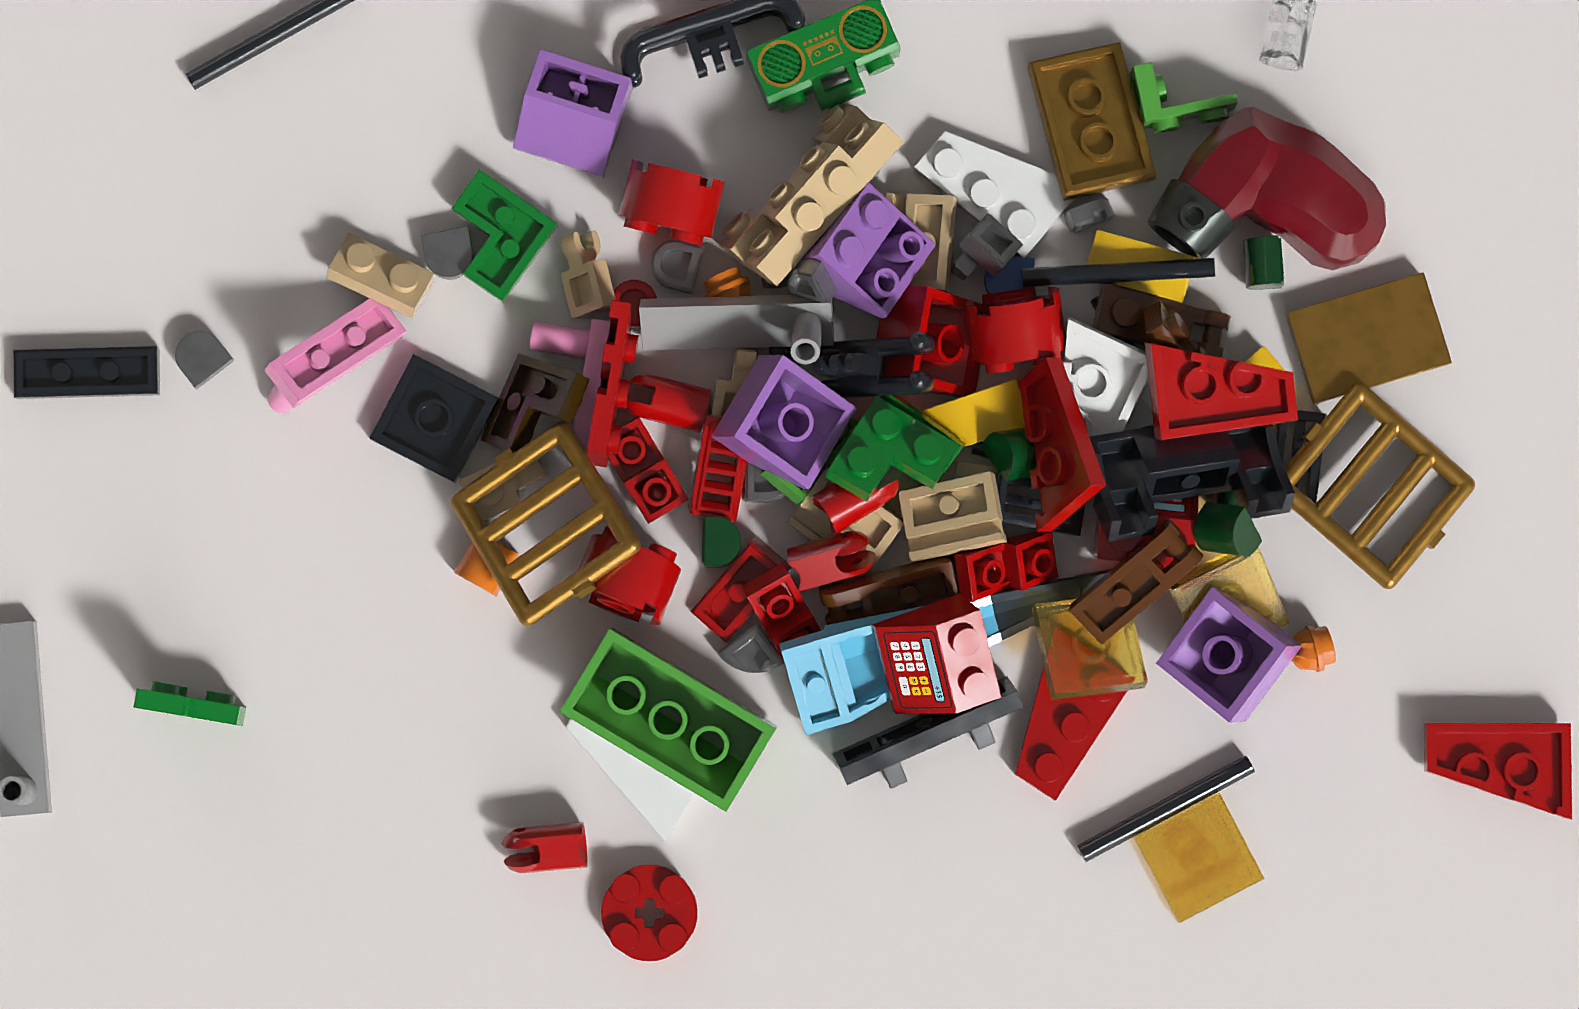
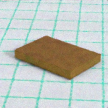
[1027,42,1157,201]
[1285,272,1452,405]

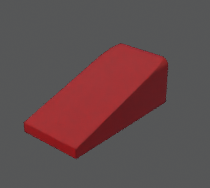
[690,537,792,643]

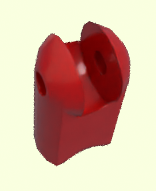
[626,374,711,433]
[812,479,899,534]
[787,531,876,592]
[501,822,588,873]

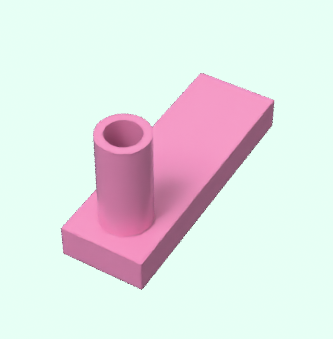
[264,299,407,413]
[530,319,611,465]

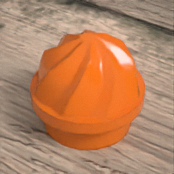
[704,267,751,297]
[1291,624,1336,672]

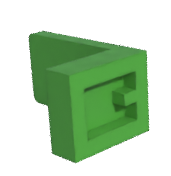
[1129,62,1238,134]

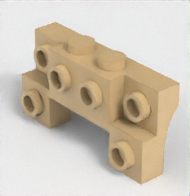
[719,103,904,286]

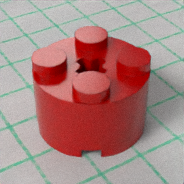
[618,159,725,246]
[964,286,1067,373]
[578,526,681,625]

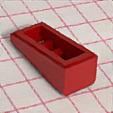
[688,414,747,522]

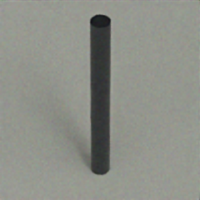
[186,0,355,90]
[1022,258,1215,287]
[1077,755,1255,862]

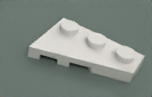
[914,131,1075,258]

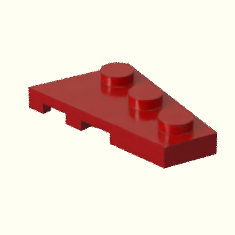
[587,300,639,468]
[1145,343,1298,440]
[1019,357,1106,532]
[1014,628,1134,801]
[1423,723,1572,820]

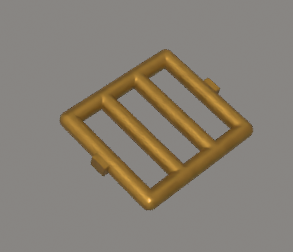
[1284,382,1475,589]
[451,421,641,626]

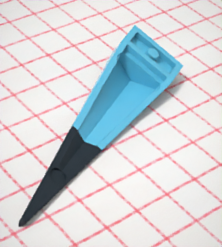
[779,569,1111,735]

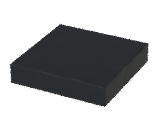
[369,354,498,484]

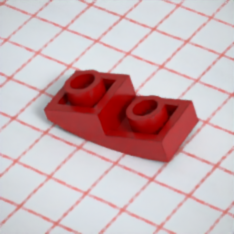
[608,417,689,524]
[955,532,1058,602]
[741,563,821,664]

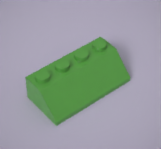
[560,628,778,812]

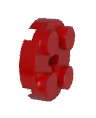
[601,864,698,962]

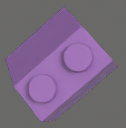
[711,355,857,490]
[1156,587,1302,723]

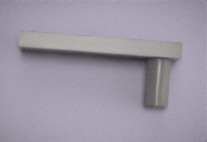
[639,295,834,364]
[0,621,52,817]

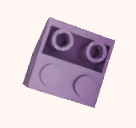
[513,49,633,178]
[795,182,936,318]

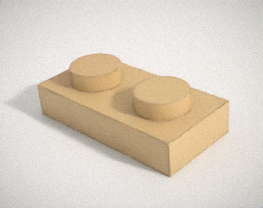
[326,233,435,318]

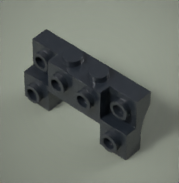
[1089,424,1295,542]

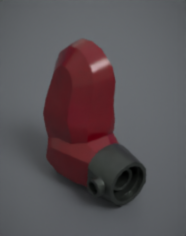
[1147,107,1386,270]

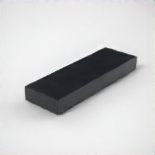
[13,346,160,399]

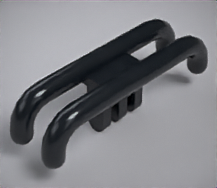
[620,0,806,88]
[769,332,935,398]

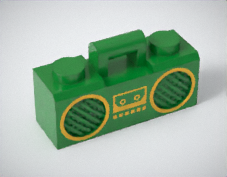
[746,0,901,113]

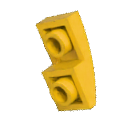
[1087,230,1196,304]
[921,378,1025,448]

